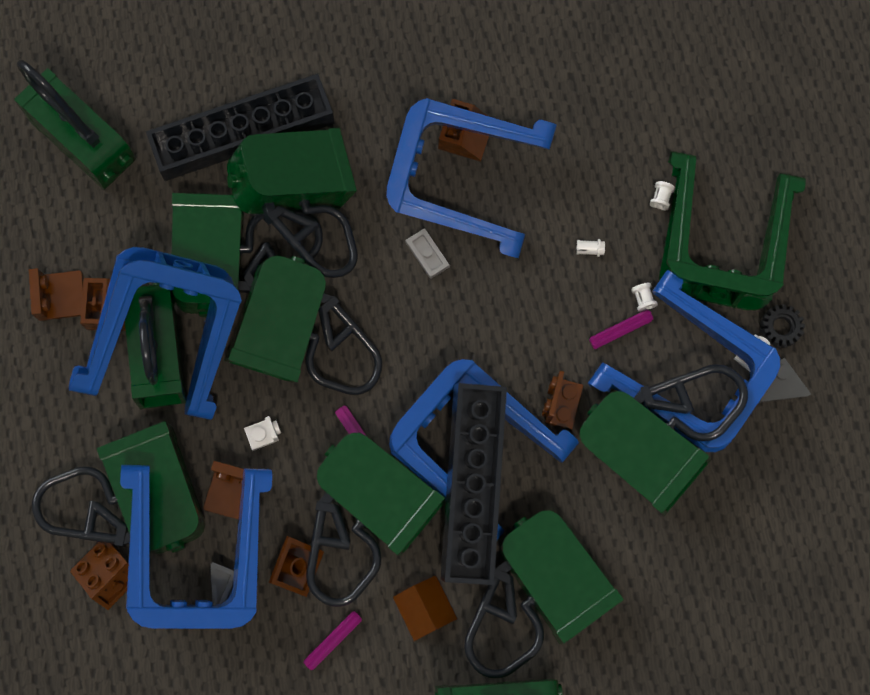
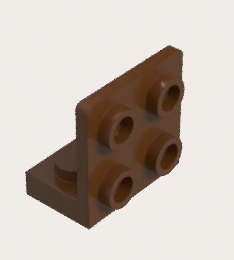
[29,268,83,321]
[542,371,583,430]
[203,461,244,520]
[70,542,129,610]

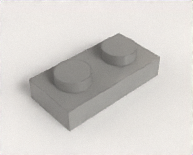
[405,228,450,279]

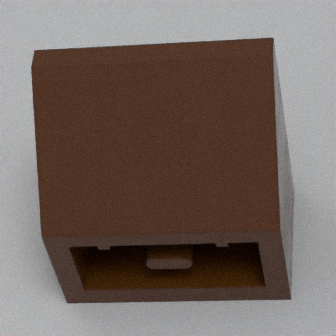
[438,99,489,162]
[80,278,126,331]

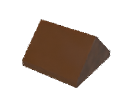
[269,536,324,597]
[393,575,457,641]

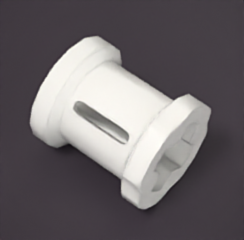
[650,181,675,211]
[631,283,658,312]

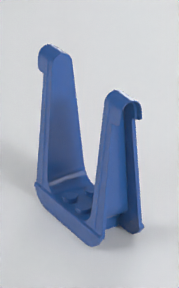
[386,98,557,258]
[69,247,242,420]
[587,270,780,452]
[389,359,579,540]
[120,465,272,629]

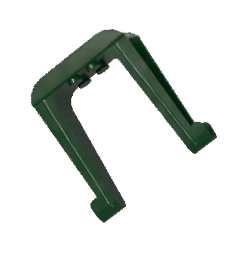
[659,151,806,311]

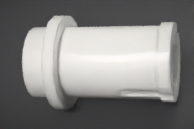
[576,239,605,257]

